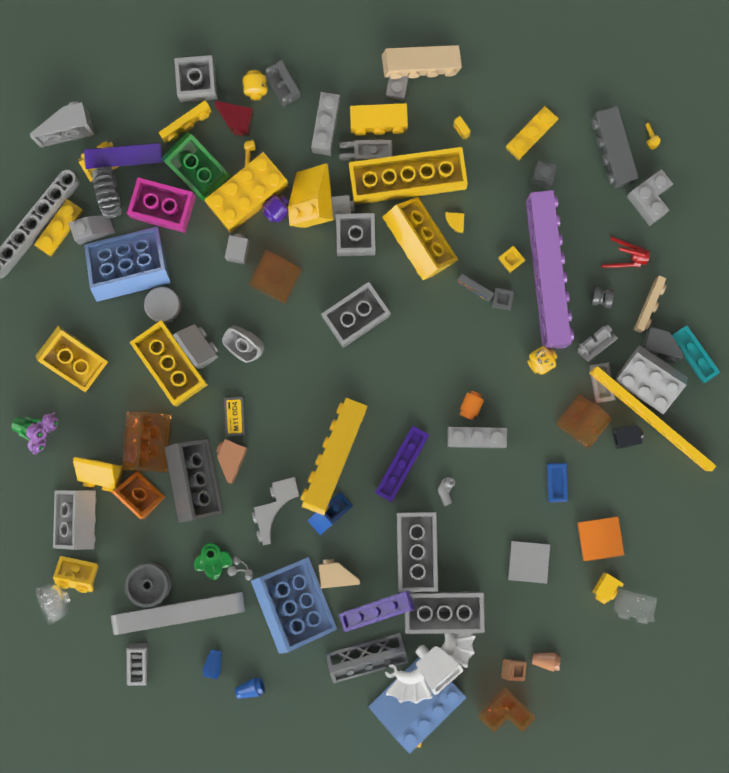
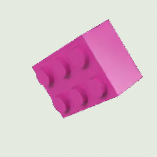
[127,177,196,233]

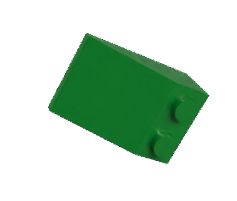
[161,132,231,201]

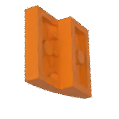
[577,517,624,561]

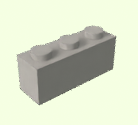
[311,92,340,156]
[447,427,507,448]

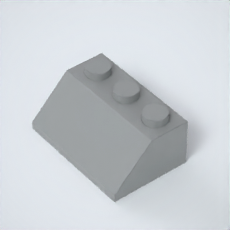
[53,490,97,550]

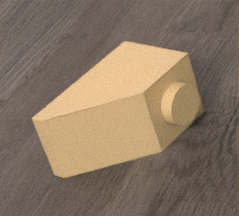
[319,559,360,588]

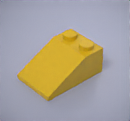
[288,164,334,228]
[36,326,108,393]
[73,457,124,492]

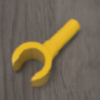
[645,123,660,150]
[244,140,256,166]

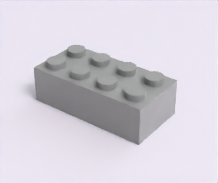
[397,512,438,592]

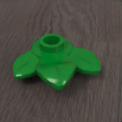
[194,543,233,581]

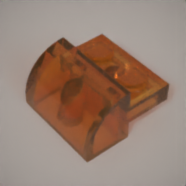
[556,394,612,450]

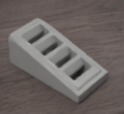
[126,643,148,685]

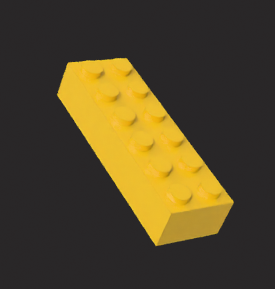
[349,147,468,205]

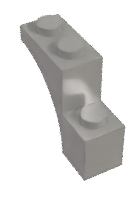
[252,477,300,545]

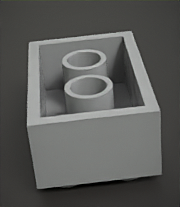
[321,282,391,348]
[615,345,688,414]

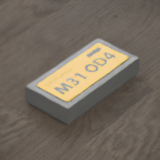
[224,397,246,436]

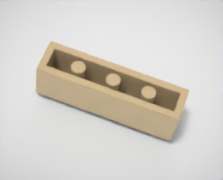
[382,45,462,79]

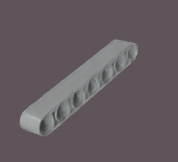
[0,170,80,279]
[111,592,246,635]

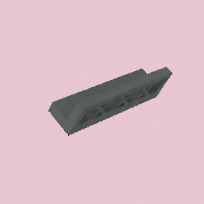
[326,633,408,684]

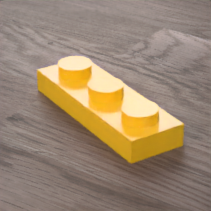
[158,101,212,143]
[506,106,558,160]
[34,199,84,256]

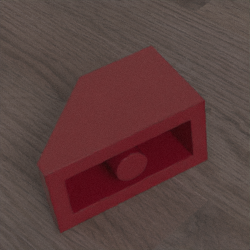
[215,101,254,136]

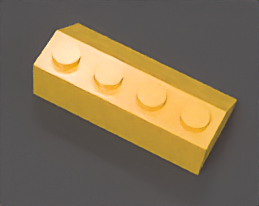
[383,197,459,280]

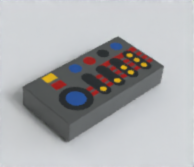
[457,274,494,302]

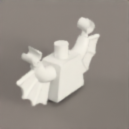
[385,633,475,704]

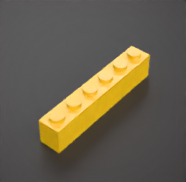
[300,398,368,515]

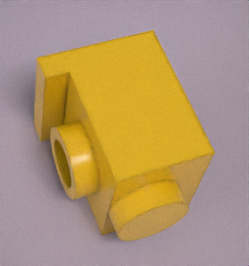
[592,573,624,604]

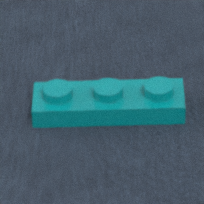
[672,325,720,384]

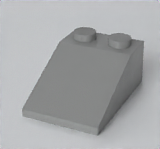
[30,101,95,148]

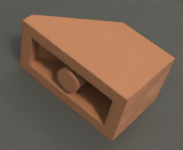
[216,439,248,484]

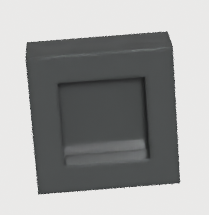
[492,288,514,311]

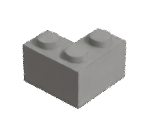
[627,169,673,226]

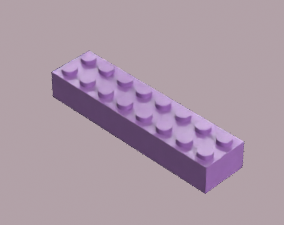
[526,190,574,349]

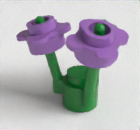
[12,412,58,455]

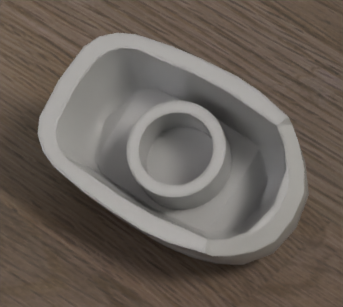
[222,325,265,363]

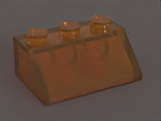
[122,412,171,472]

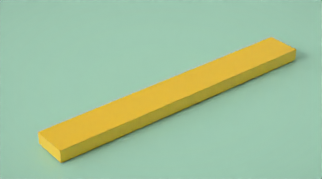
[589,366,716,471]

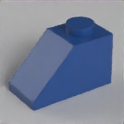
[307,492,353,535]

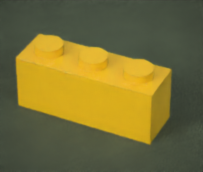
[350,103,408,136]

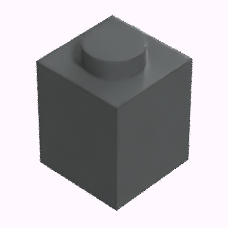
[531,161,557,189]

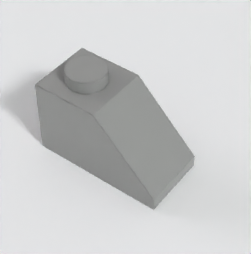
[69,215,115,245]

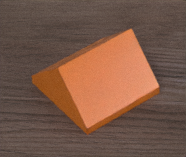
[112,471,165,519]

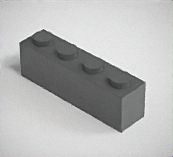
[591,106,639,189]

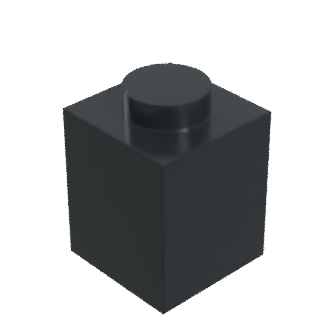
[612,425,644,449]

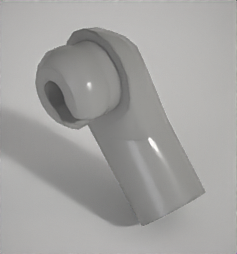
[438,477,455,506]

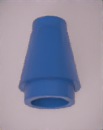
[202,650,222,680]
[235,677,265,699]

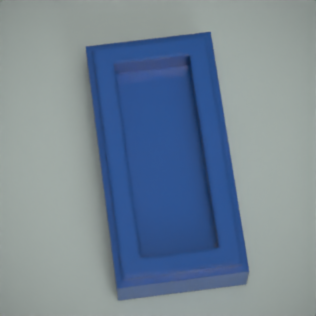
[547,463,568,502]

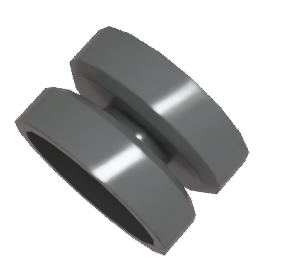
[125,563,172,607]

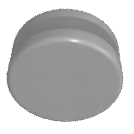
[144,287,181,324]

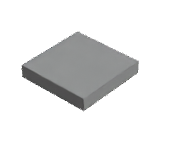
[508,541,550,584]

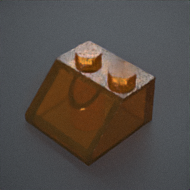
[249,250,302,304]

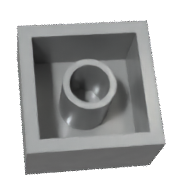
[174,55,218,102]
[336,213,375,256]

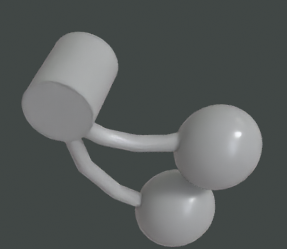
[227,556,253,580]

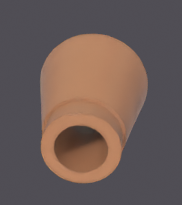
[532,652,561,672]

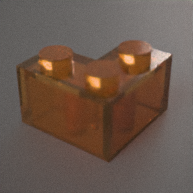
[478,687,536,733]

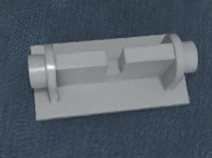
[577,325,618,362]

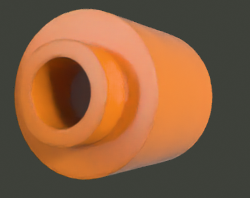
[459,391,484,421]

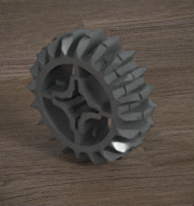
[92,166,123,218]

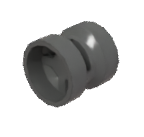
[591,286,614,308]

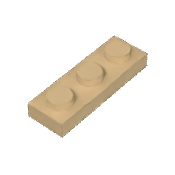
[633,275,667,333]

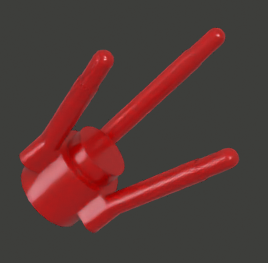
[601,237,650,268]

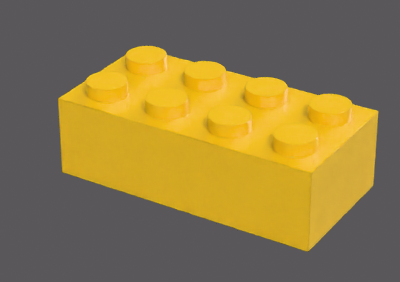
[205,152,289,233]
[130,320,208,407]

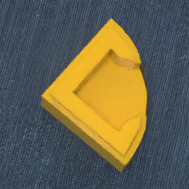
[445,212,464,233]

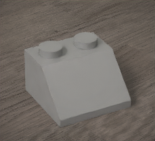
[173,324,218,370]

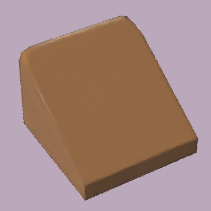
[501,659,527,681]

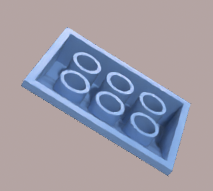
[84,226,171,302]
[251,557,337,654]
[368,657,466,754]

